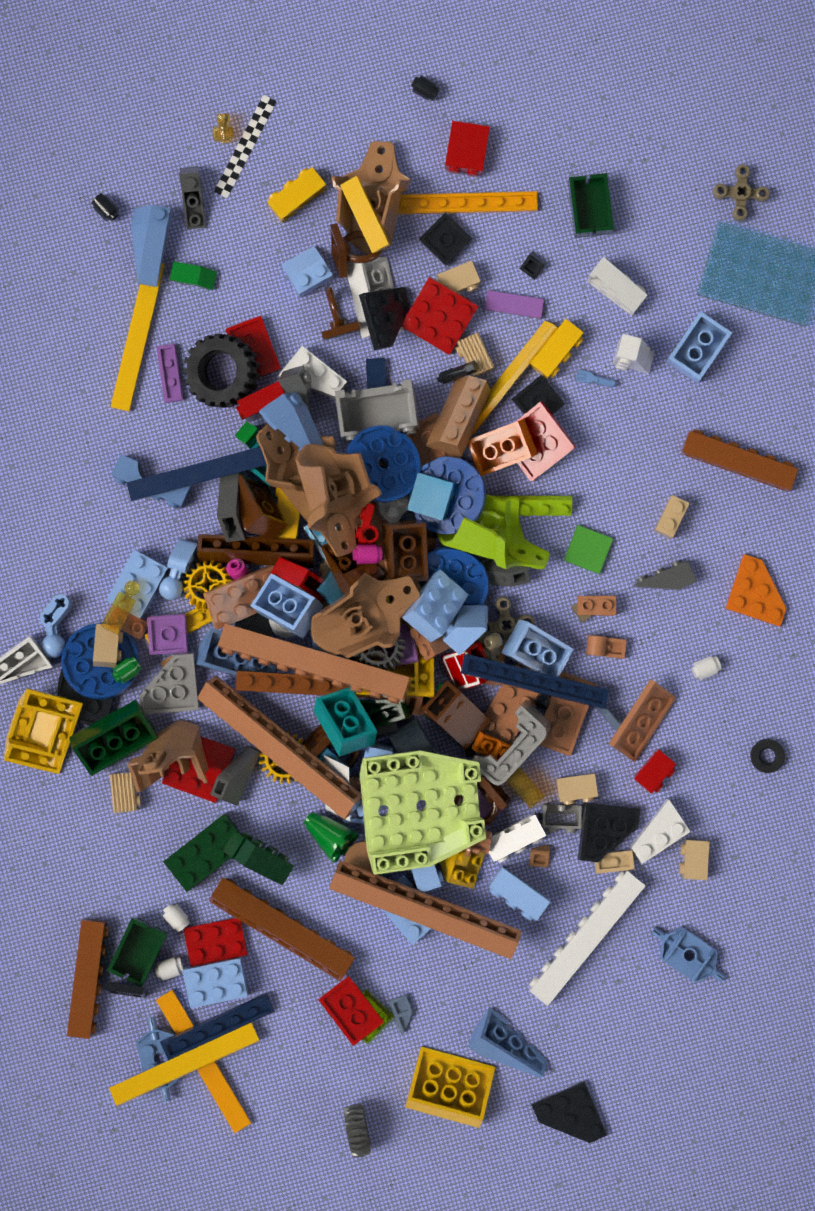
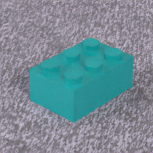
[314,687,377,757]

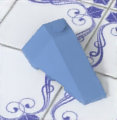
[131,205,172,287]
[259,392,324,451]
[195,628,276,676]
[468,1008,548,1078]

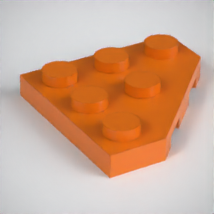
[725,554,786,627]

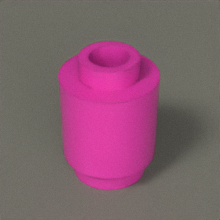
[353,544,382,564]
[226,559,250,580]

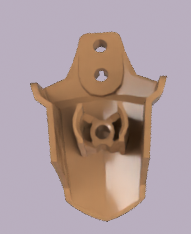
[331,141,411,254]
[256,424,336,522]
[295,444,382,557]
[311,573,420,658]
[127,719,209,792]

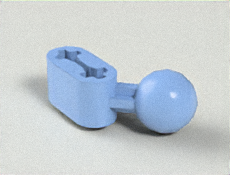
[159,538,198,600]
[40,594,73,658]

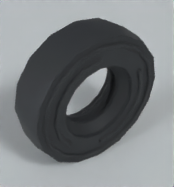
[750,739,785,773]

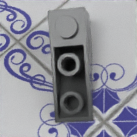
[179,166,206,230]
[633,559,697,590]
[482,561,530,587]
[210,746,260,806]

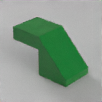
[170,262,217,290]
[234,421,259,449]

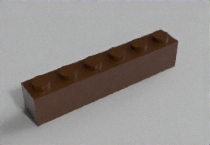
[197,534,314,568]

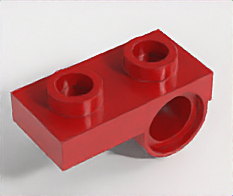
[355,504,379,545]

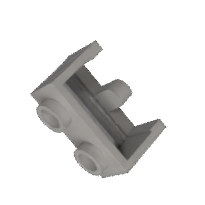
[542,804,582,833]

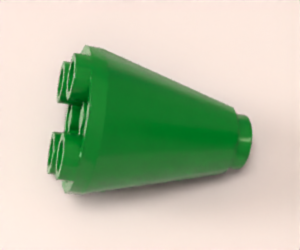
[304,812,359,863]

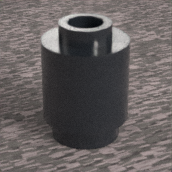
[411,75,440,101]
[91,193,119,222]

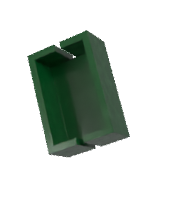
[568,173,614,238]
[223,831,294,886]
[107,916,169,987]

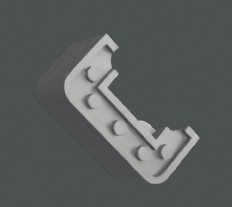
[335,380,420,444]
[471,700,551,785]

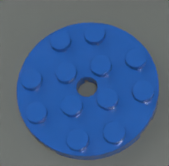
[346,425,421,503]
[410,457,486,534]
[418,547,489,605]
[61,623,139,699]

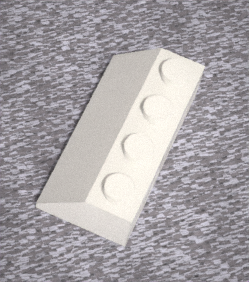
[347,257,404,339]

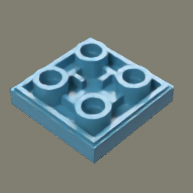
[407,473,455,521]

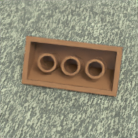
[426,376,491,457]

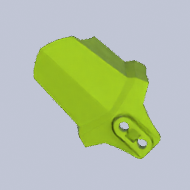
[437,494,550,569]

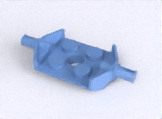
[651,926,726,983]
[136,1016,180,1102]

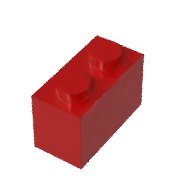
[633,749,677,794]

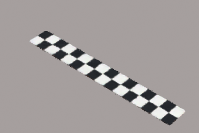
[214,95,276,198]

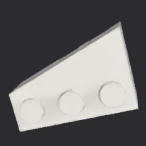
[587,256,647,316]
[612,334,655,374]
[278,346,348,399]
[0,634,54,684]
[630,799,690,864]
[489,813,546,863]

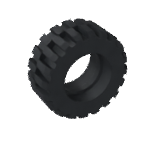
[183,334,260,408]

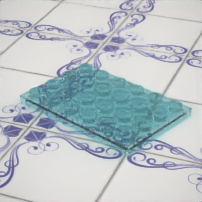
[696,221,815,327]

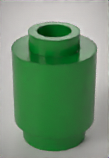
[111,657,141,684]

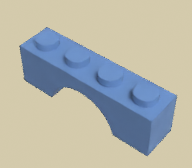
[111,454,192,509]

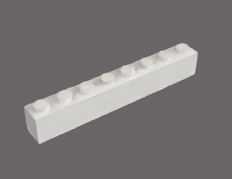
[529,870,645,1006]

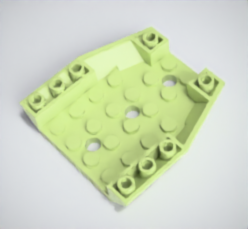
[360,750,486,875]

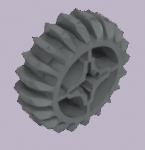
[354,632,406,671]
[344,1104,371,1158]

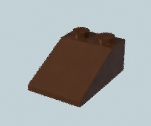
[238,475,288,540]
[382,520,428,582]

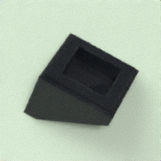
[519,251,545,280]

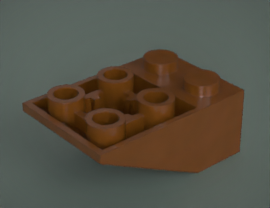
[321,533,385,595]
[422,681,491,750]

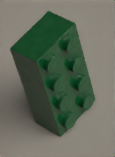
[69,699,158,776]
[163,813,242,892]

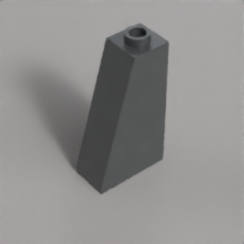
[217,472,245,542]

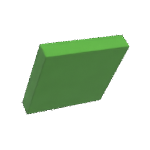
[563,525,613,574]

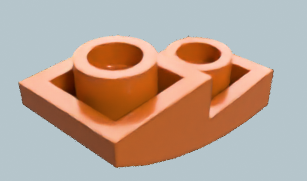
[472,731,512,760]

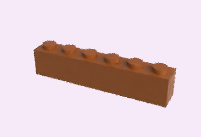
[680,429,798,492]
[67,919,109,1039]

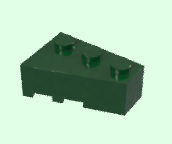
[359,700,412,728]

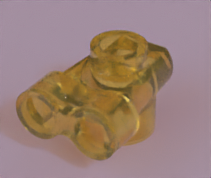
[213,113,234,143]

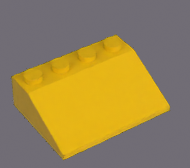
[405,1046,495,1128]

